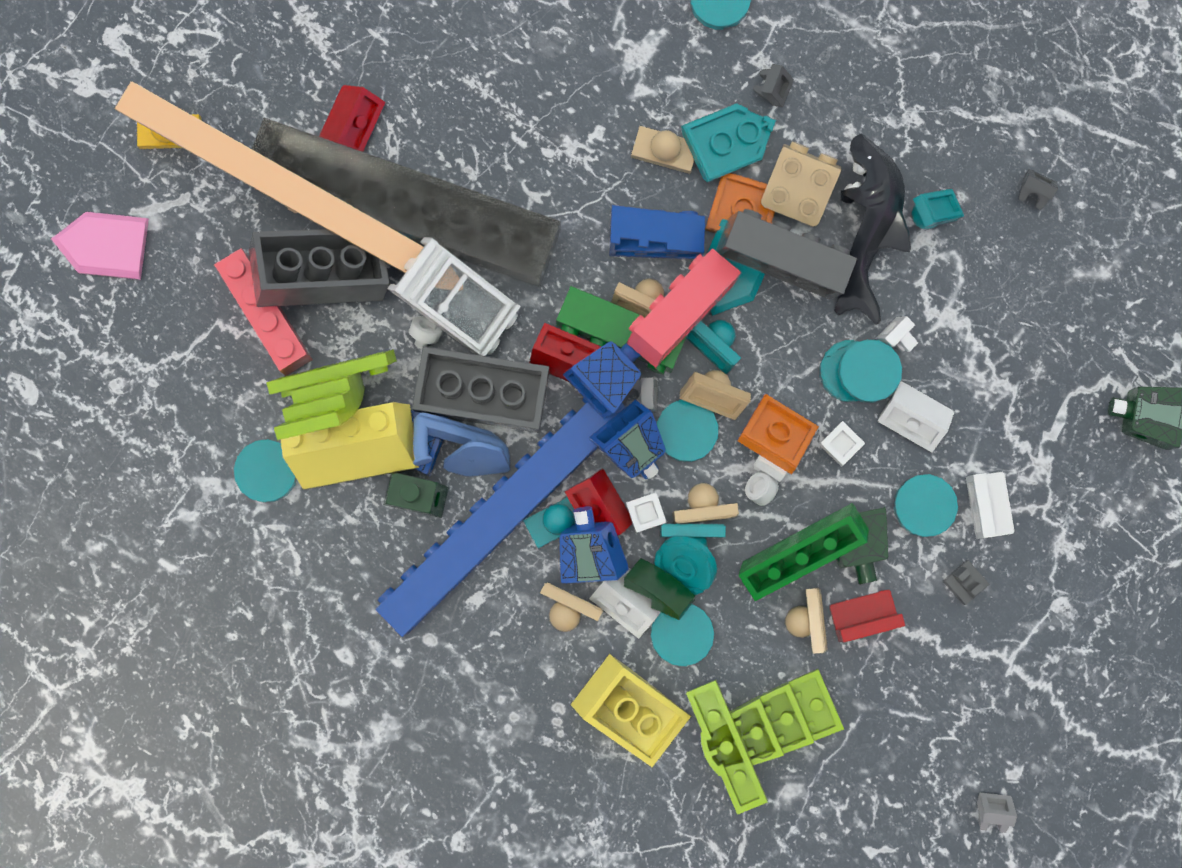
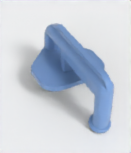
[413,412,510,476]

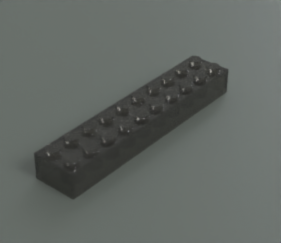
[252,117,561,287]

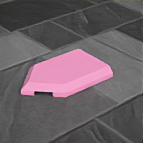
[51,212,149,280]

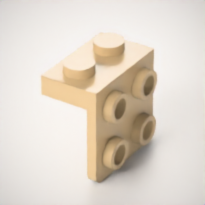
[761,141,841,226]

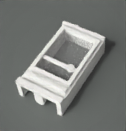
[387,237,521,356]

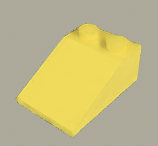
[571,654,691,767]

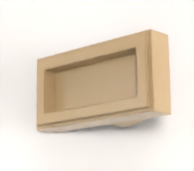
[631,126,694,174]
[611,278,665,317]
[680,370,751,420]
[672,483,739,524]
[540,582,603,632]
[785,588,828,654]

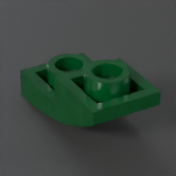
[624,558,695,620]

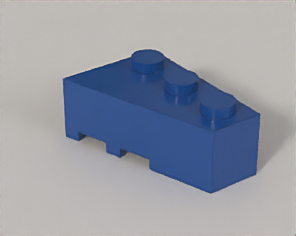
[609,205,705,259]

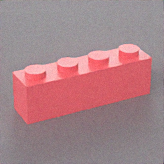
[214,248,313,376]
[627,248,741,368]

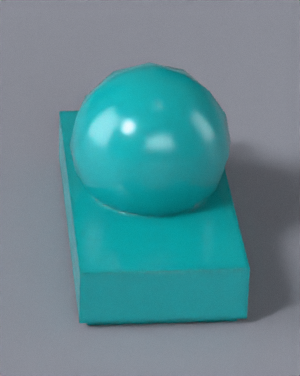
[911,189,964,230]
[686,320,741,374]
[523,497,575,549]
[660,524,726,548]

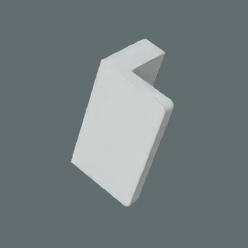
[878,381,954,452]
[966,472,1014,539]
[589,567,660,639]

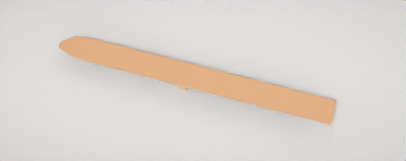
[115,81,463,291]

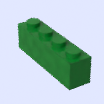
[556,286,686,375]
[738,503,869,601]

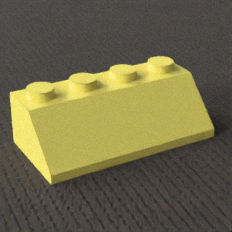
[281,402,419,489]

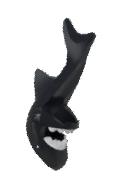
[834,133,911,325]

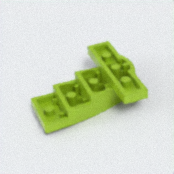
[266,349,397,440]
[686,669,844,815]

